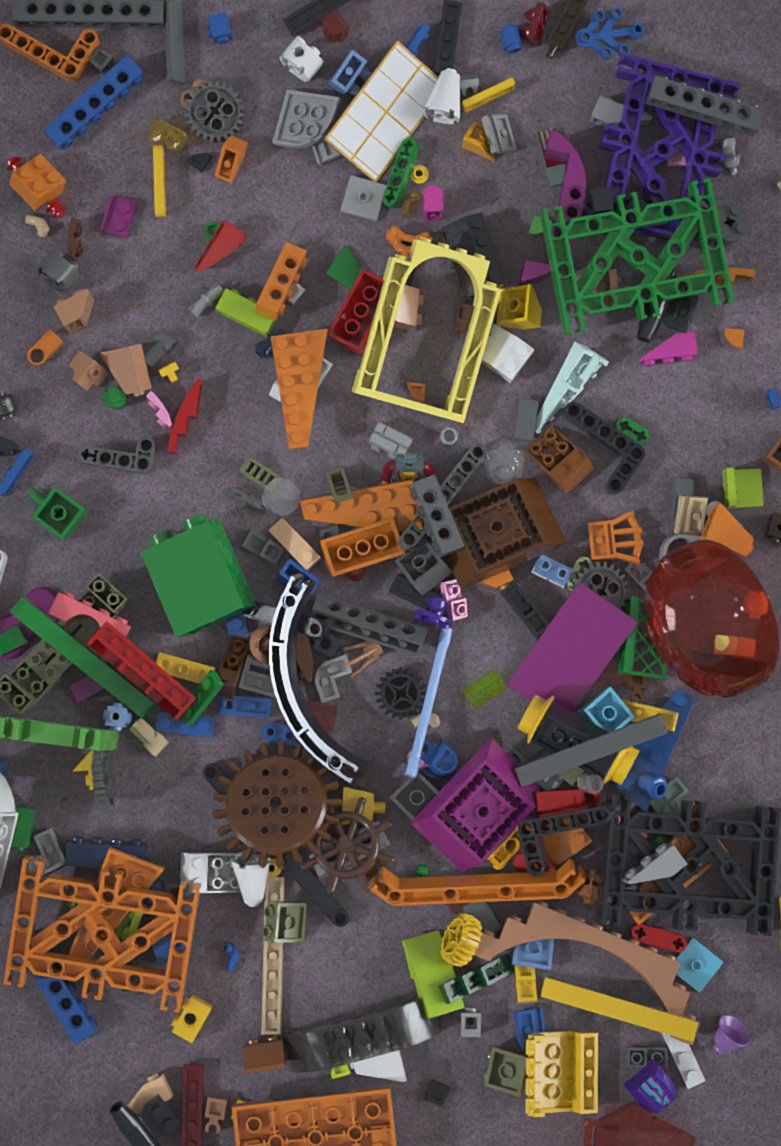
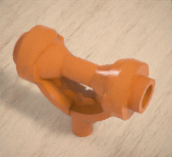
[386,225,433,261]

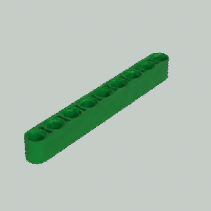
[10,596,156,719]

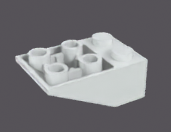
[180,852,240,893]

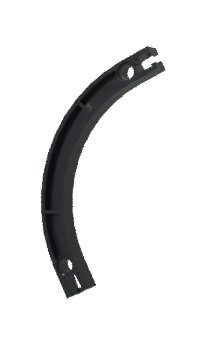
[269,573,367,784]

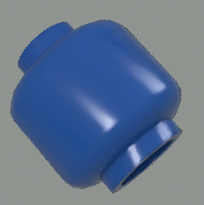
[638,772,667,800]

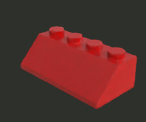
[327,268,384,357]

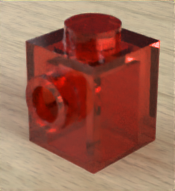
[321,9,349,43]

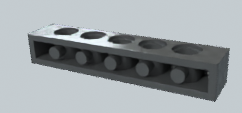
[645,76,764,137]
[311,594,428,657]

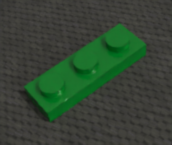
[182,670,224,725]

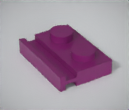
[100,195,137,239]

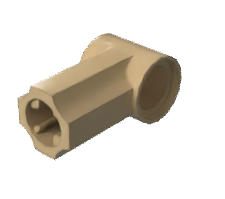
[130,718,169,757]

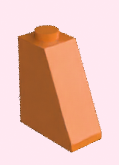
[699,503,754,558]

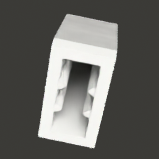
[348,1039,407,1082]

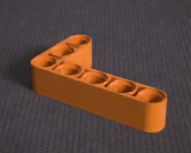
[0,24,100,83]

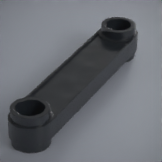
[241,600,329,637]

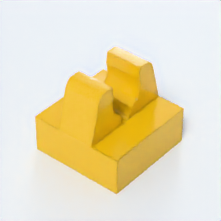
[158,361,179,383]

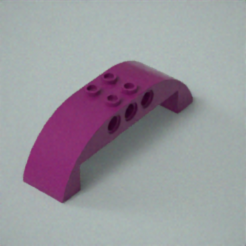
[518,130,587,286]

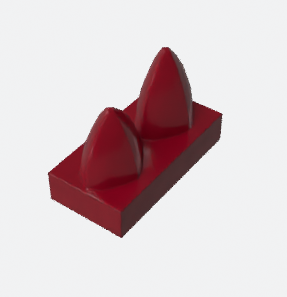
[518,2,550,46]

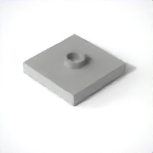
[340,175,387,222]

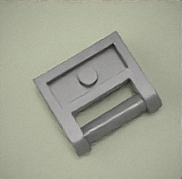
[238,654,276,698]

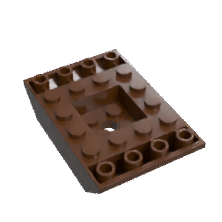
[435,478,567,590]

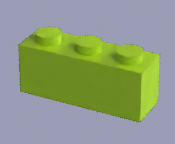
[215,289,276,337]

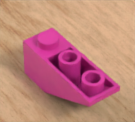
[638,331,698,367]

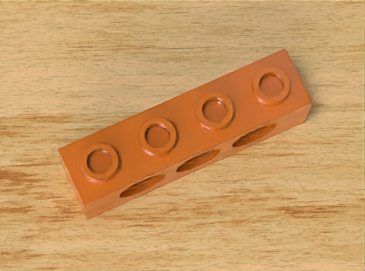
[255,242,308,321]

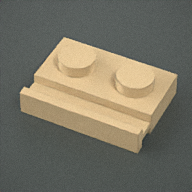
[674,495,708,535]

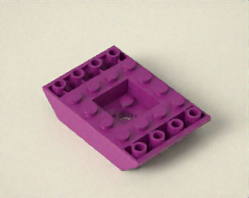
[410,738,541,871]

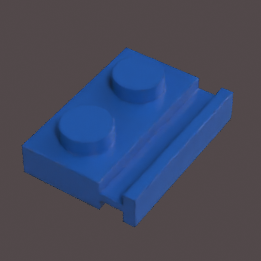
[514,1007,546,1052]

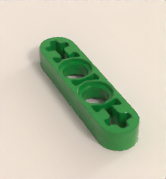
[382,137,420,209]

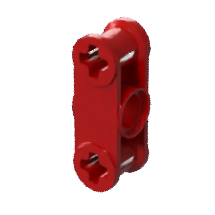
[629,923,687,953]

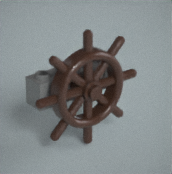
[300,797,395,894]

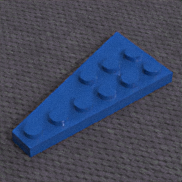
[604,688,694,812]

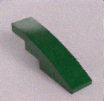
[439,953,515,1004]

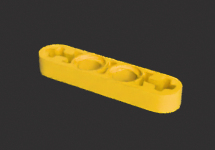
[153,145,166,217]

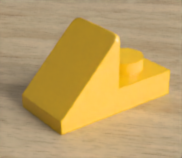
[73,750,94,790]

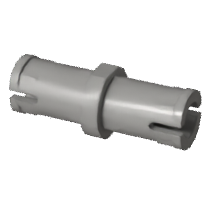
[189,283,224,317]

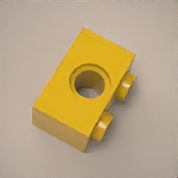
[171,995,213,1043]

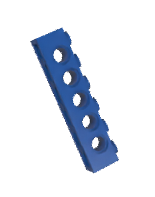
[43,55,144,150]
[28,930,98,1045]

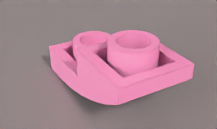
[146,391,173,430]
[440,578,468,621]

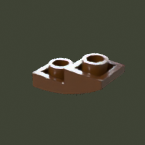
[68,217,84,261]

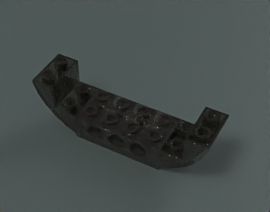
[282,996,443,1073]

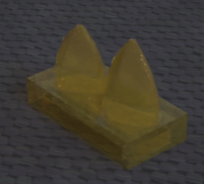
[148,117,188,152]

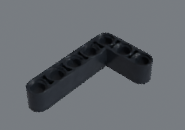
[564,402,646,495]
[518,802,614,876]

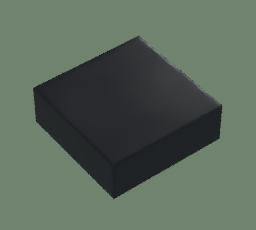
[424,1079,450,1106]

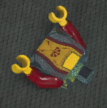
[379,453,435,498]

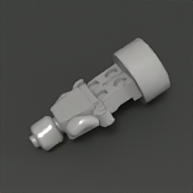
[720,138,740,176]

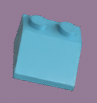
[575,686,635,732]

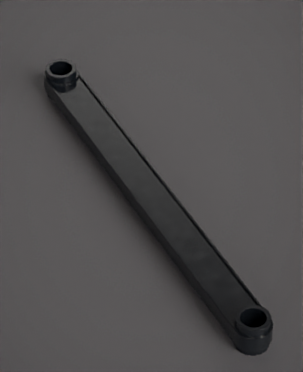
[203,764,349,927]

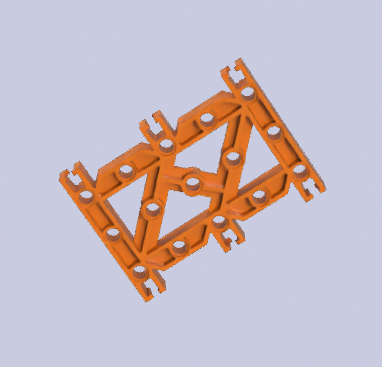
[3,855,202,1013]

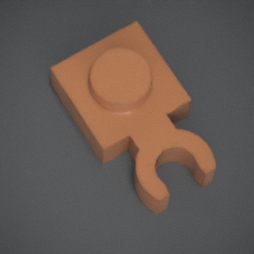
[205,1096,228,1134]

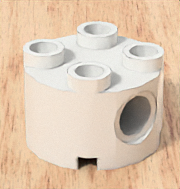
[280,36,324,82]

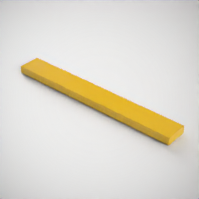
[540,977,698,1042]

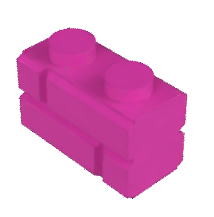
[423,186,444,221]

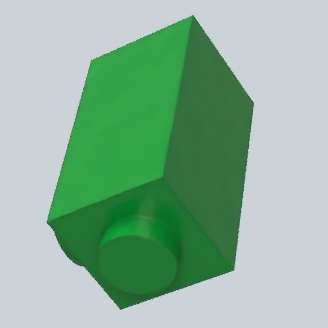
[11,806,37,851]

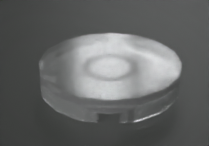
[262,478,300,516]

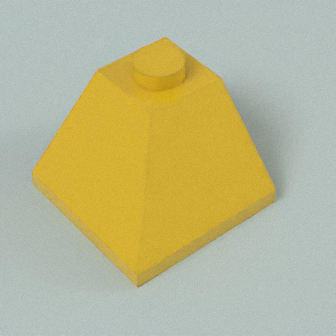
[496,284,542,330]

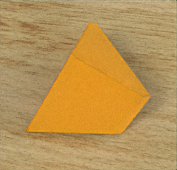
[462,121,495,162]

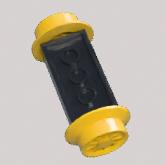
[517,695,639,785]

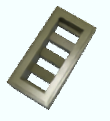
[239,456,282,493]
[326,467,353,503]

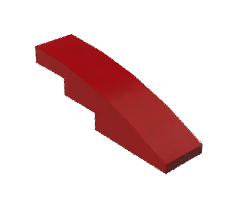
[167,379,203,454]

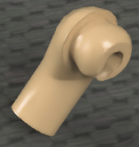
[25,214,49,237]
[411,713,440,728]

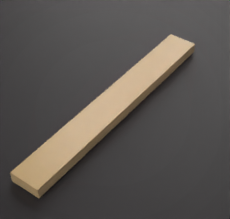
[261,877,285,1035]

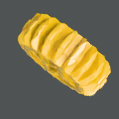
[440,913,482,967]

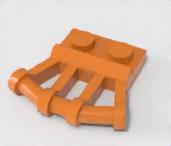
[588,510,644,565]

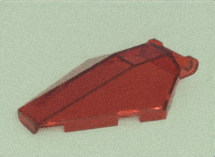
[583,1102,695,1146]

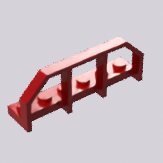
[86,621,196,720]

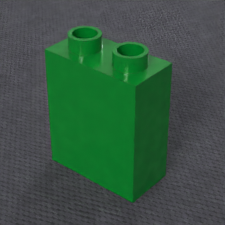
[141,514,256,638]

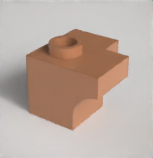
[69,351,109,391]

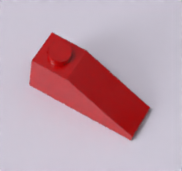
[194,220,246,272]

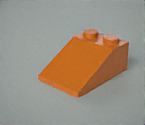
[531,816,592,867]

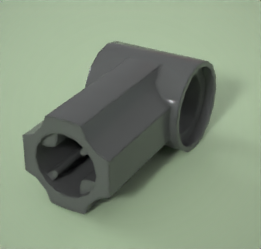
[143,329,178,368]

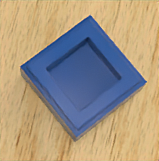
[765,387,781,410]

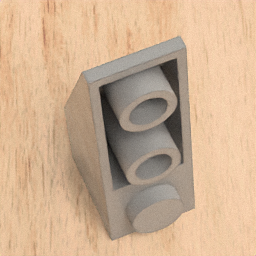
[590,96,652,127]
[622,843,687,884]

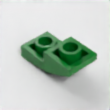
[0,625,28,655]

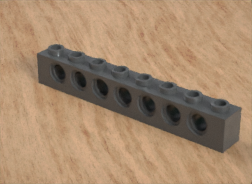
[13,0,165,29]

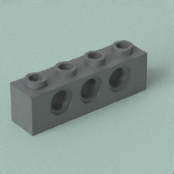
[409,474,464,558]

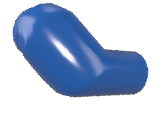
[222,942,240,972]

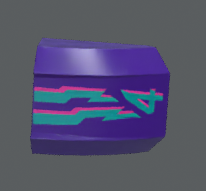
[623,1059,677,1114]

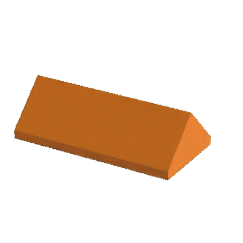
[320,518,406,577]

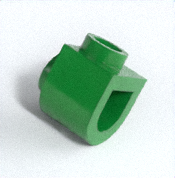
[102,386,128,410]

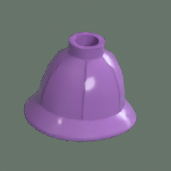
[713,1015,749,1054]

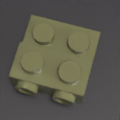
[262,901,307,943]
[484,1046,528,1097]

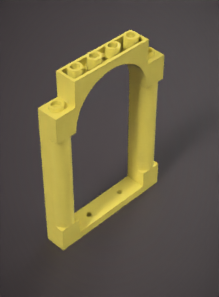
[352,237,502,423]

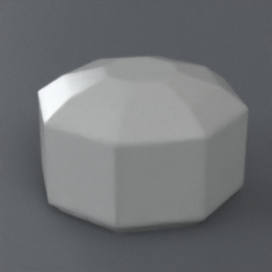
[440,427,459,446]

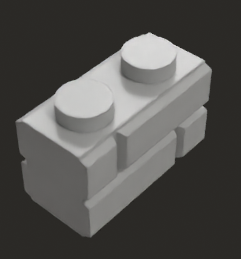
[369,422,413,461]

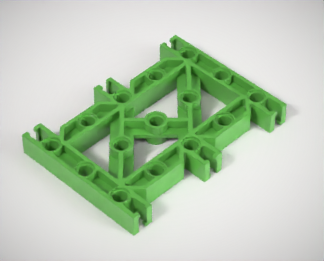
[0,715,120,751]

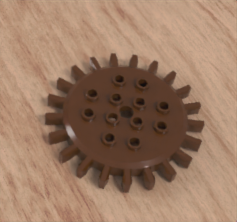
[212,741,342,869]

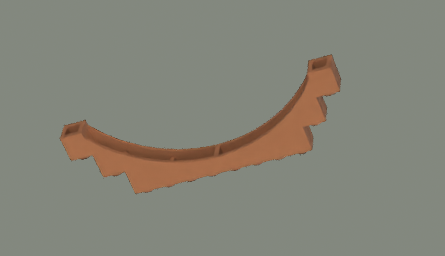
[474,901,700,1045]

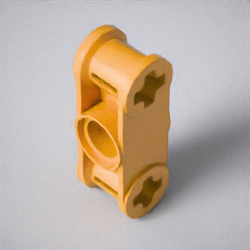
[486,823,532,870]

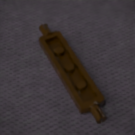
[545,0,589,59]

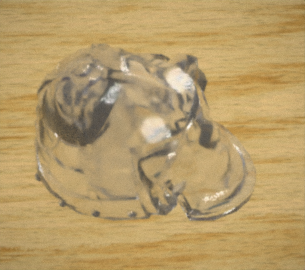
[483,437,525,486]

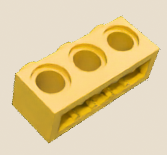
[156,652,217,684]

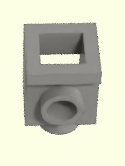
[460,1007,481,1037]

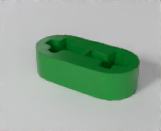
[615,418,649,446]

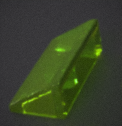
[462,669,506,710]

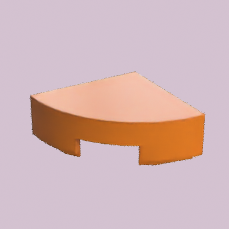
[724,328,744,350]
[407,382,426,403]

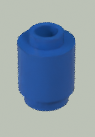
[499,24,522,54]

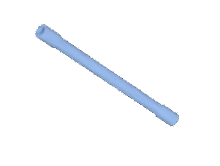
[405,628,453,778]

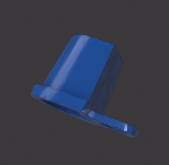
[411,739,458,779]

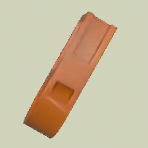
[27,329,64,367]

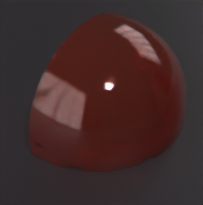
[645,540,779,698]

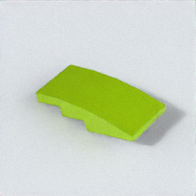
[402,930,464,1018]

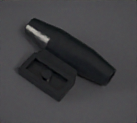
[636,270,699,343]
[110,1094,182,1146]

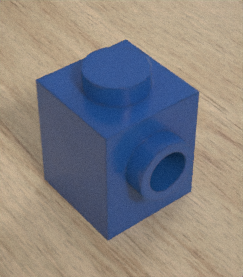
[207,12,233,44]

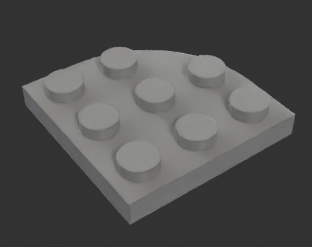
[272,90,340,149]

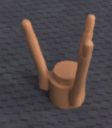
[342,641,383,678]

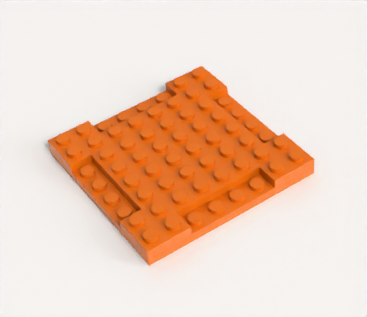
[232,1086,397,1146]

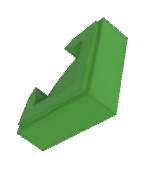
[528,215,552,236]

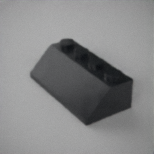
[442,212,505,299]

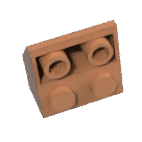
[53,289,95,334]

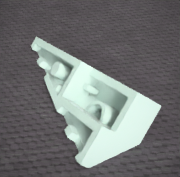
[534,342,609,434]

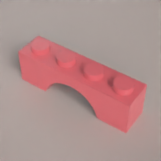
[48,591,131,637]

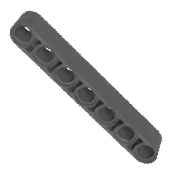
[398,443,487,551]

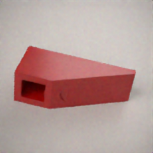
[535,785,600,812]

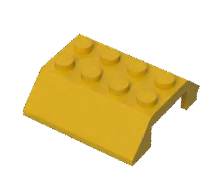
[525,1030,598,1117]

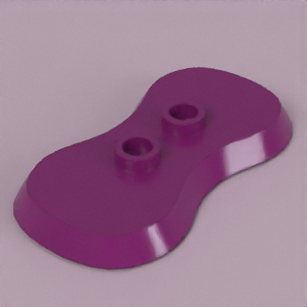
[0,586,60,660]

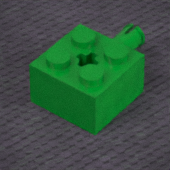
[26,486,89,542]

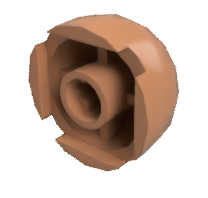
[249,625,272,664]

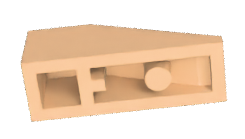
[268,518,321,571]
[127,1073,173,1114]

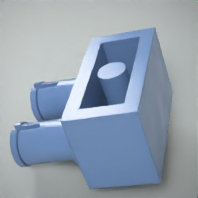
[328,50,372,97]

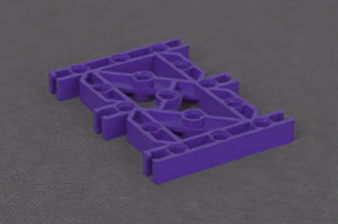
[583,53,740,249]

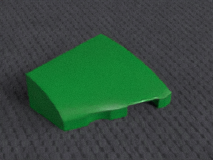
[326,245,362,291]

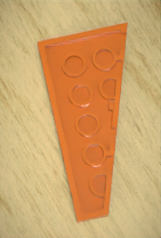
[69,847,165,958]

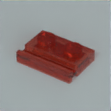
[306,700,338,733]

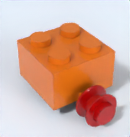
[7,154,66,219]

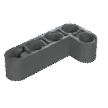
[77,436,157,474]

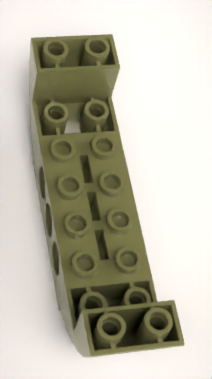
[0,573,127,714]

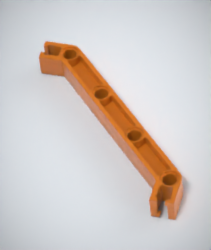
[370,859,586,906]

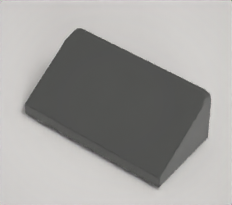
[462,902,502,933]

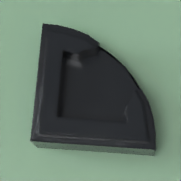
[186,153,212,173]

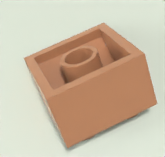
[394,285,424,331]

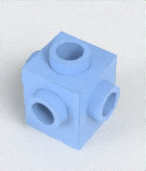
[103,703,132,731]

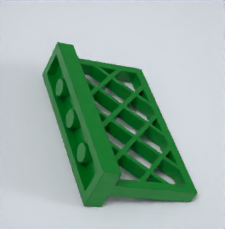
[618,596,674,680]

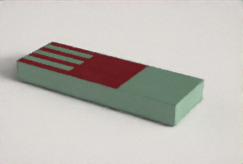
[536,128,565,187]

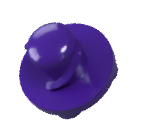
[413,596,452,630]

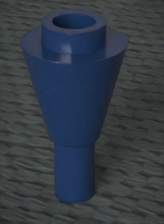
[254,328,286,359]

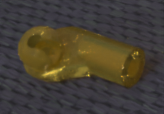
[401,191,422,216]

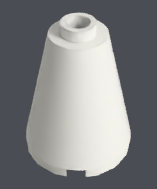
[423,68,460,125]
[231,851,270,907]

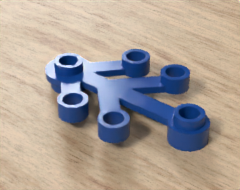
[575,7,644,60]

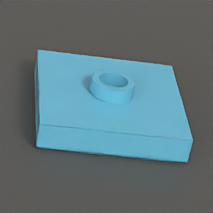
[675,937,723,993]

